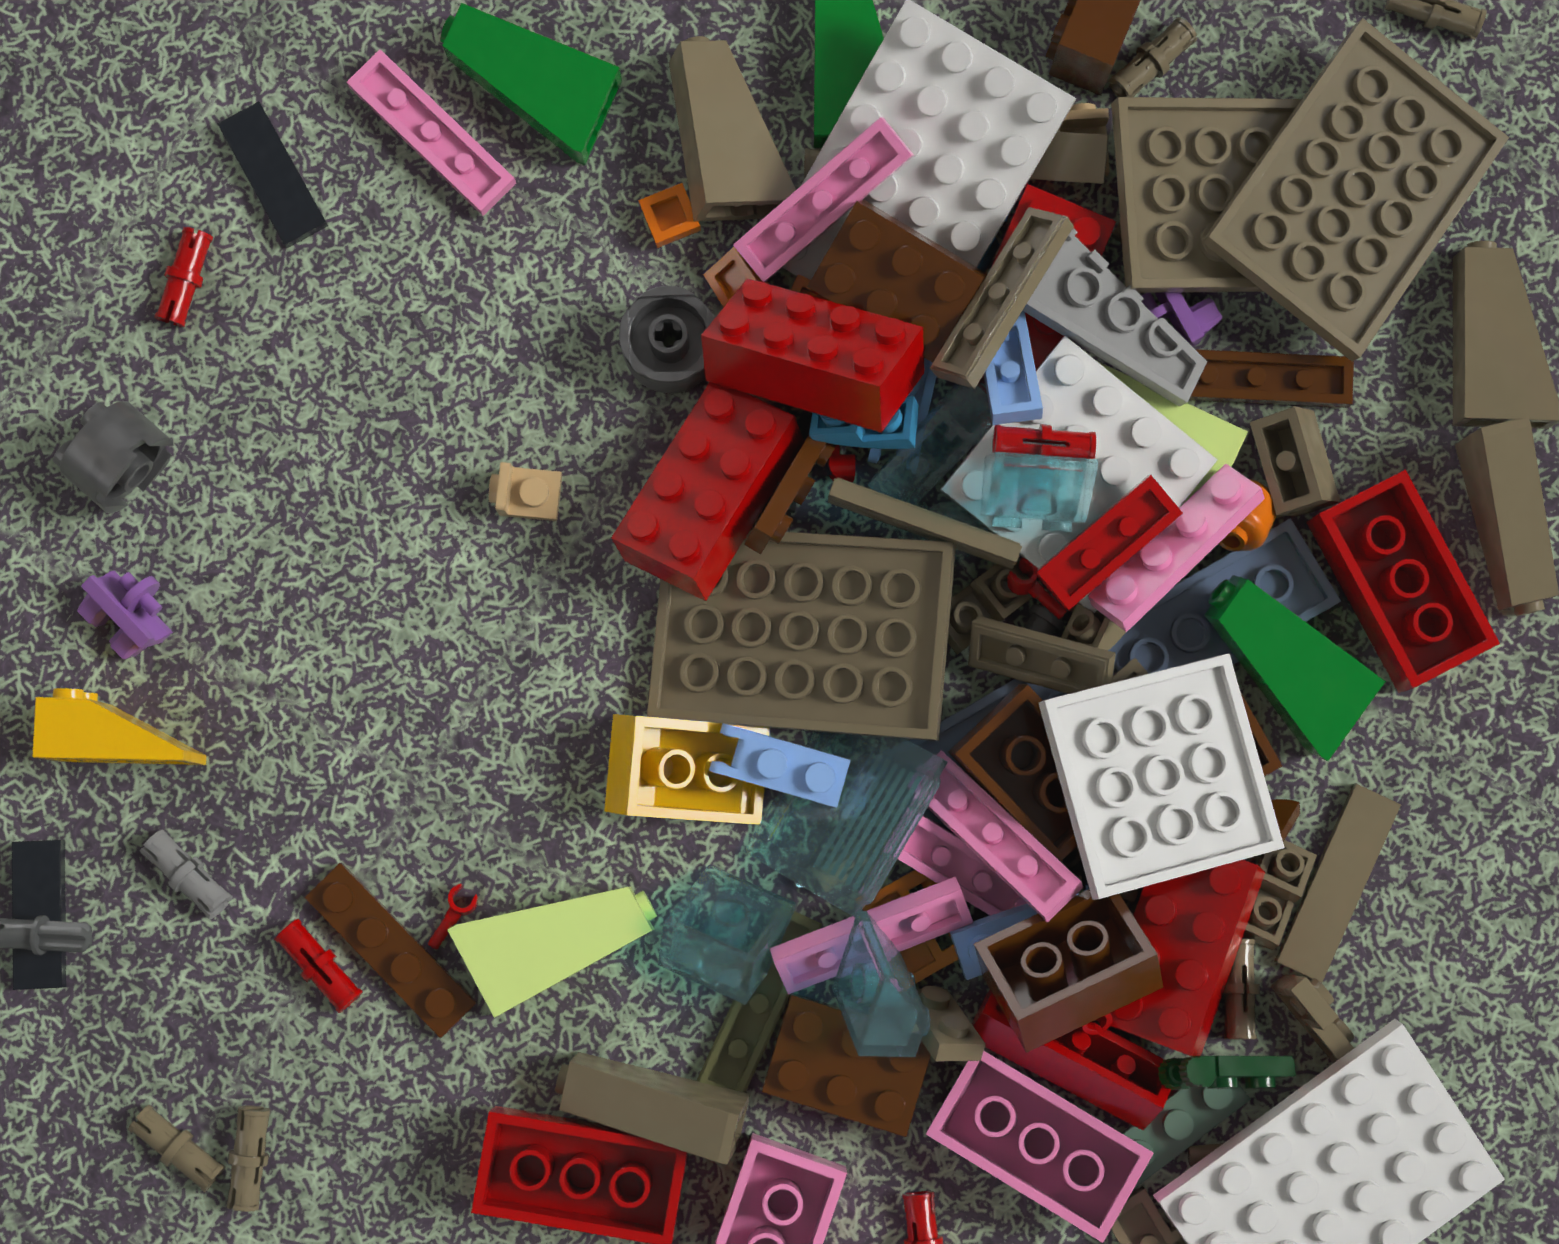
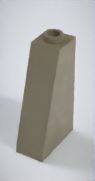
[669,36,796,222]
[1453,241,1559,429]
[1455,416,1559,616]
[555,1052,750,1165]

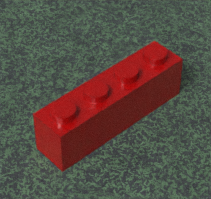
[972,990,1171,1131]

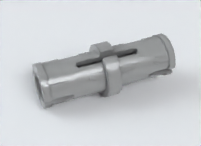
[140,830,233,919]

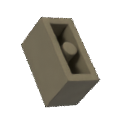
[1250,406,1341,517]

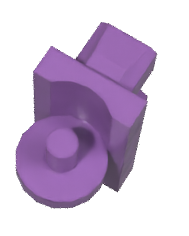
[1142,292,1222,347]
[77,570,173,659]

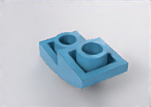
[809,396,919,449]

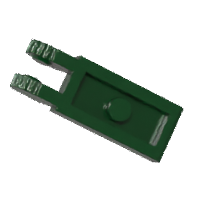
[1157,1056,1296,1089]

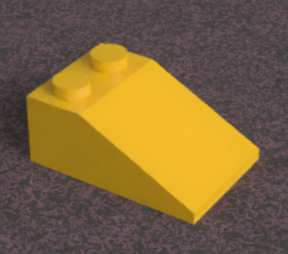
[32,688,206,765]
[604,714,770,825]

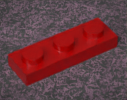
[1035,475,1183,610]

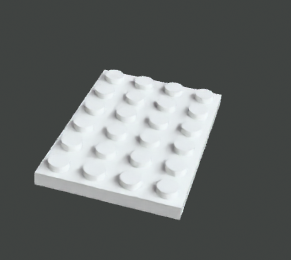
[783,0,1077,280]
[1153,1019,1505,1244]

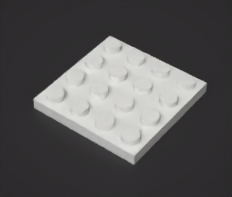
[940,336,1218,613]
[1039,653,1284,900]

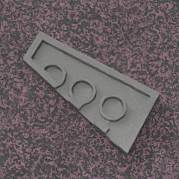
[1023,228,1207,407]

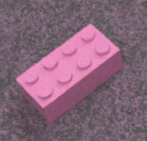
[926,1051,1154,1243]
[714,1133,847,1244]

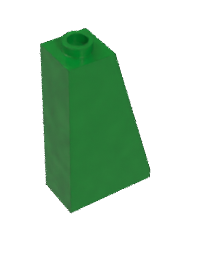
[813,0,884,148]
[440,3,622,165]
[1204,575,1386,761]

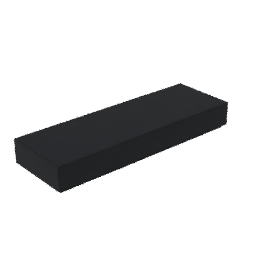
[217,101,328,248]
[12,840,66,990]

